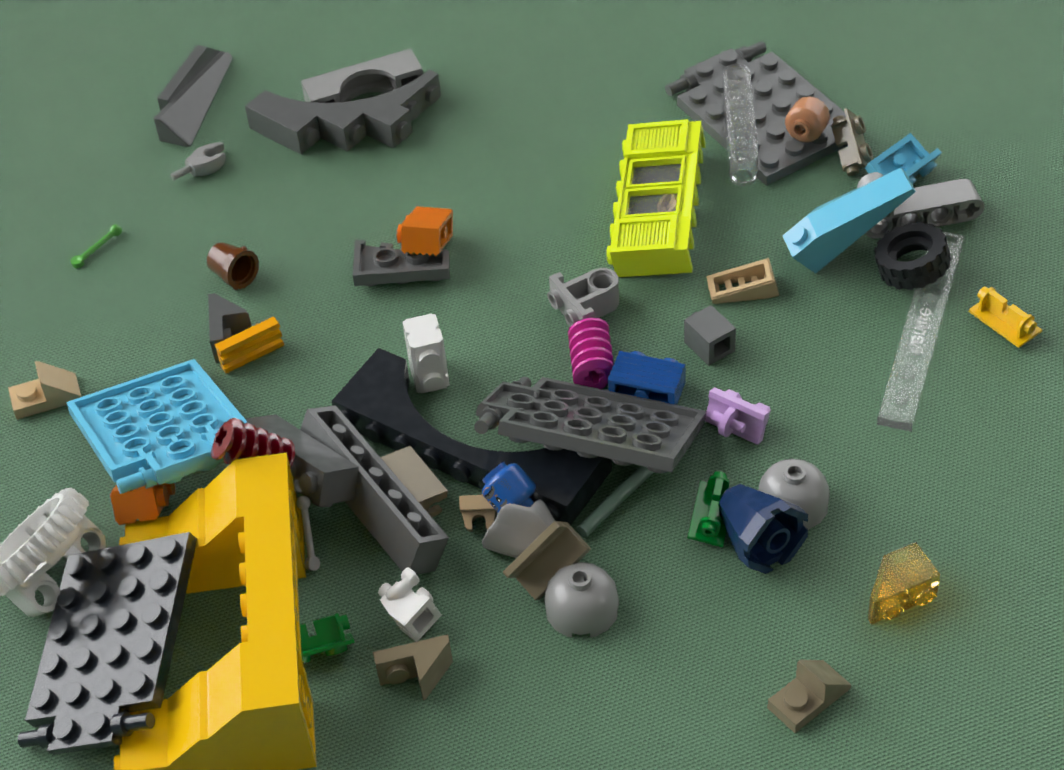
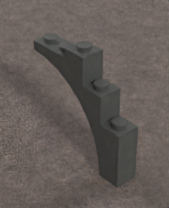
[245,70,441,154]

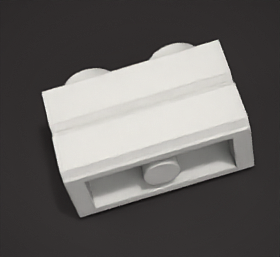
[403,313,450,394]

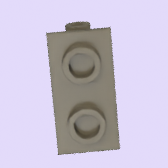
[831,108,874,176]

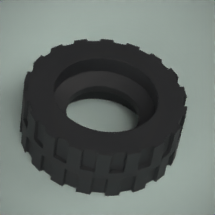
[874,222,951,290]

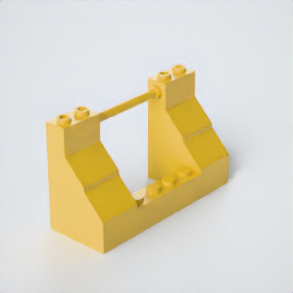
[114,453,317,770]

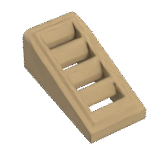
[706,258,779,304]

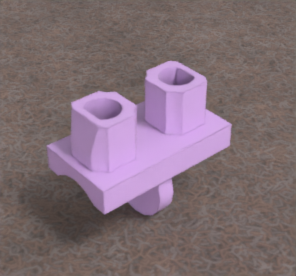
[705,387,771,445]

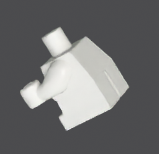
[378,567,442,642]

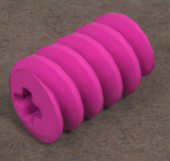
[568,317,614,389]

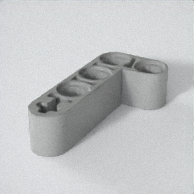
[857,172,985,239]

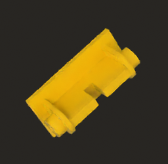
[968,286,1042,348]

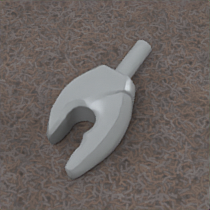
[170,142,226,181]

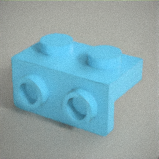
[865,133,942,185]

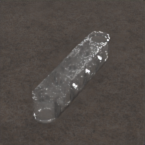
[722,64,758,186]

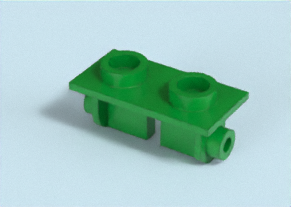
[687,471,730,547]
[300,613,355,664]

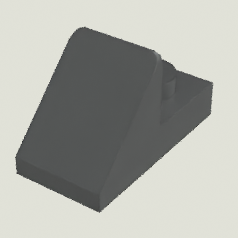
[208,293,252,363]

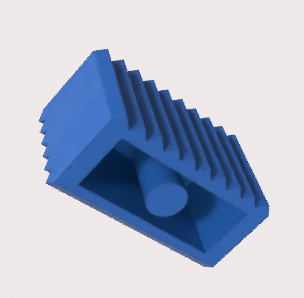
[608,351,686,405]

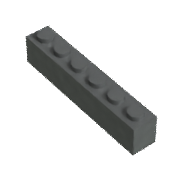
[300,406,449,575]

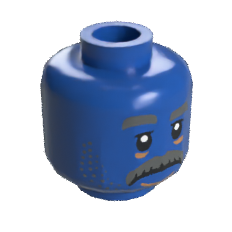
[482,462,536,513]

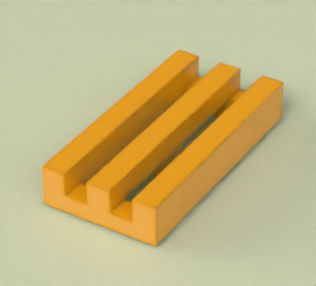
[215,316,284,374]

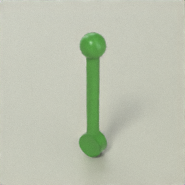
[70,224,122,268]

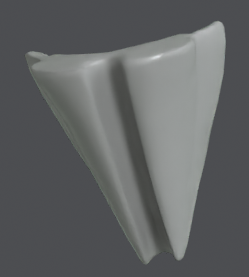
[482,499,555,558]

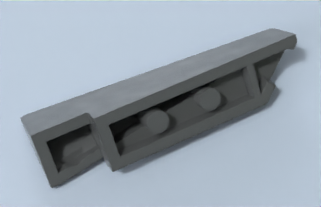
[154,45,233,147]

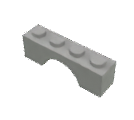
[301,48,423,103]

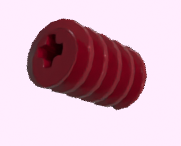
[211,418,295,469]

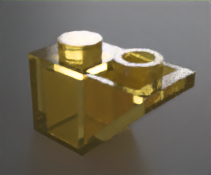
[868,542,941,625]

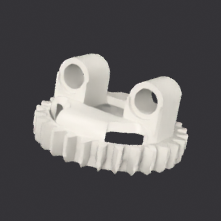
[0,488,106,617]

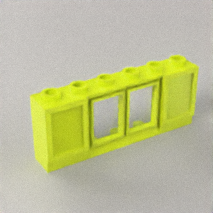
[607,119,706,277]

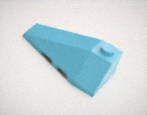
[783,168,916,273]

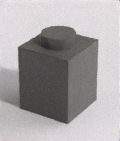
[684,305,736,366]

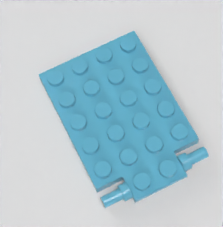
[66,359,248,494]

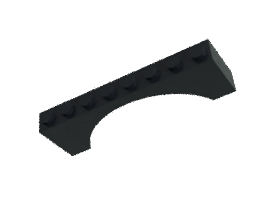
[332,348,612,526]

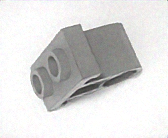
[547,268,619,327]

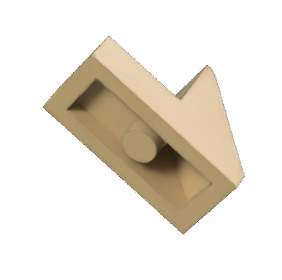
[8,361,82,419]

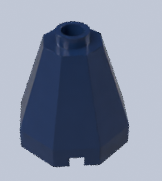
[719,484,808,574]

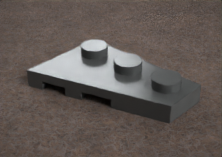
[353,239,450,286]

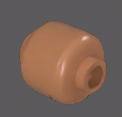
[785,96,830,142]

